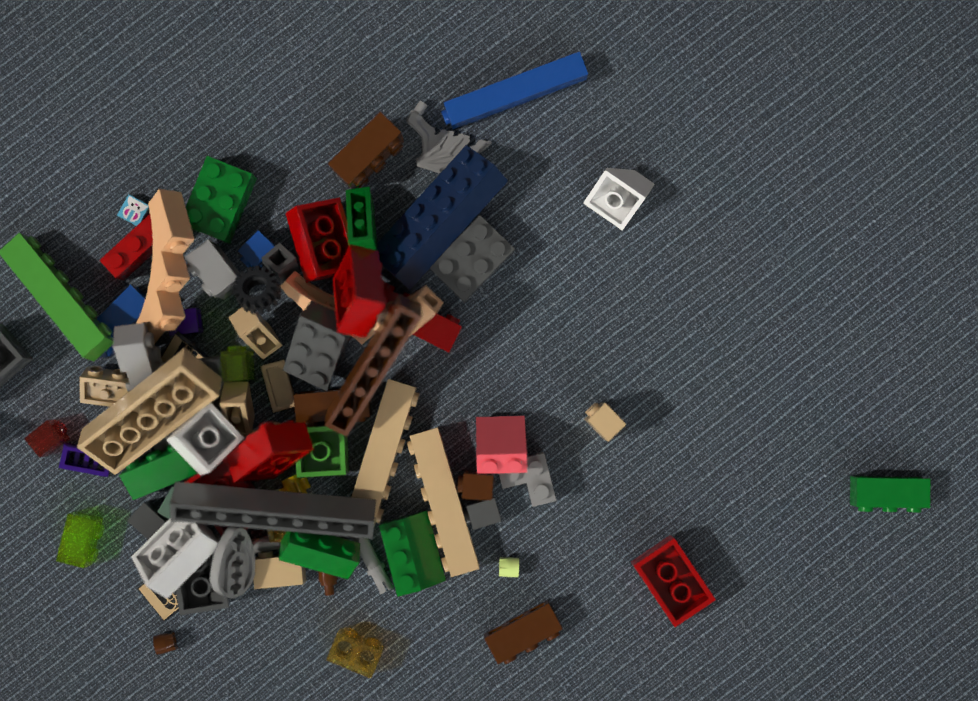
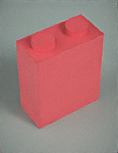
[476,416,527,474]

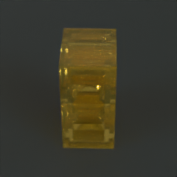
[326,627,384,679]

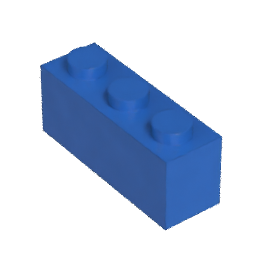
[97,284,146,358]

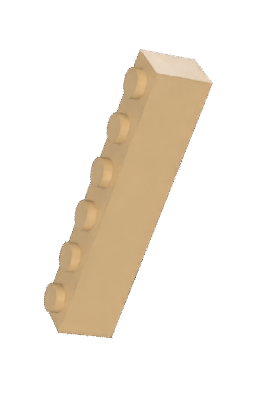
[352,379,420,526]
[407,427,480,577]

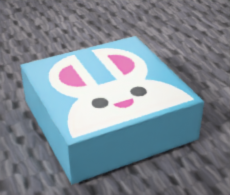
[117,194,149,226]

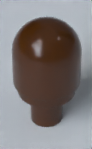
[318,571,338,596]

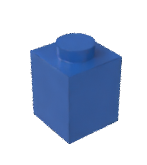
[238,230,275,268]

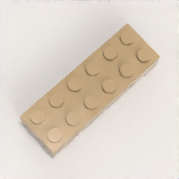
[77,348,222,475]

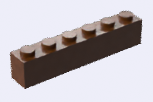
[325,293,422,437]

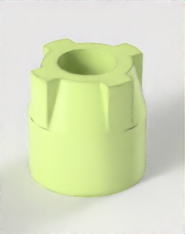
[499,557,519,577]

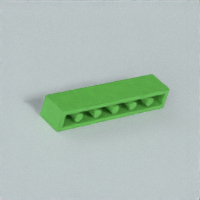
[0,233,113,362]

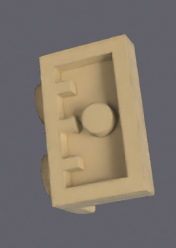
[80,366,129,407]

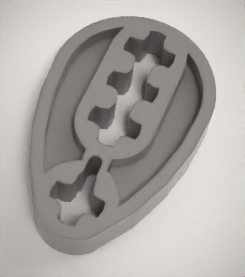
[210,526,255,598]

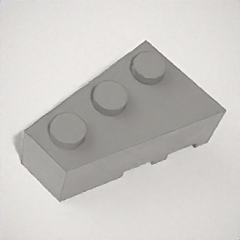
[113,323,166,391]

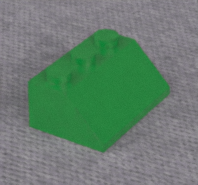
[379,510,446,597]

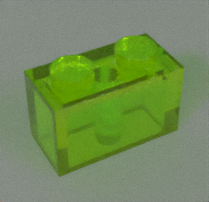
[220,346,255,382]
[56,511,104,568]

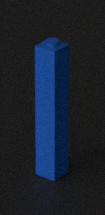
[441,52,588,130]

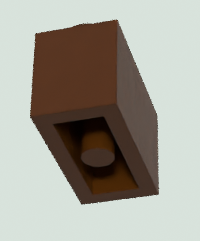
[458,470,493,500]

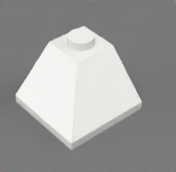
[583,168,655,230]

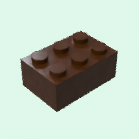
[328,112,404,189]

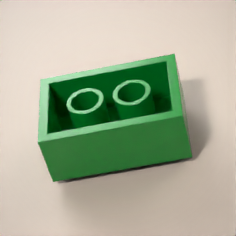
[186,156,257,244]

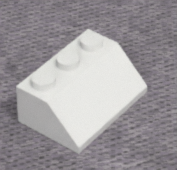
[131,519,218,599]

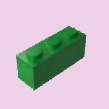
[346,186,378,251]
[119,444,197,500]
[850,476,930,513]
[279,531,360,579]

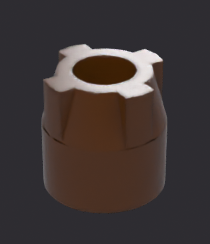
[153,632,178,655]

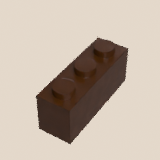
[293,388,371,427]
[484,600,563,664]

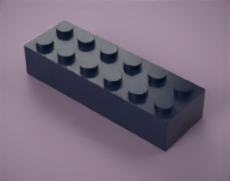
[377,145,508,290]

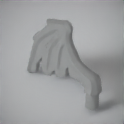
[407,101,492,174]

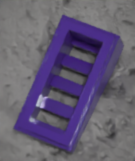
[59,442,109,477]

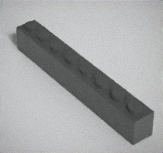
[170,482,376,539]

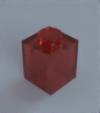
[24,419,70,457]

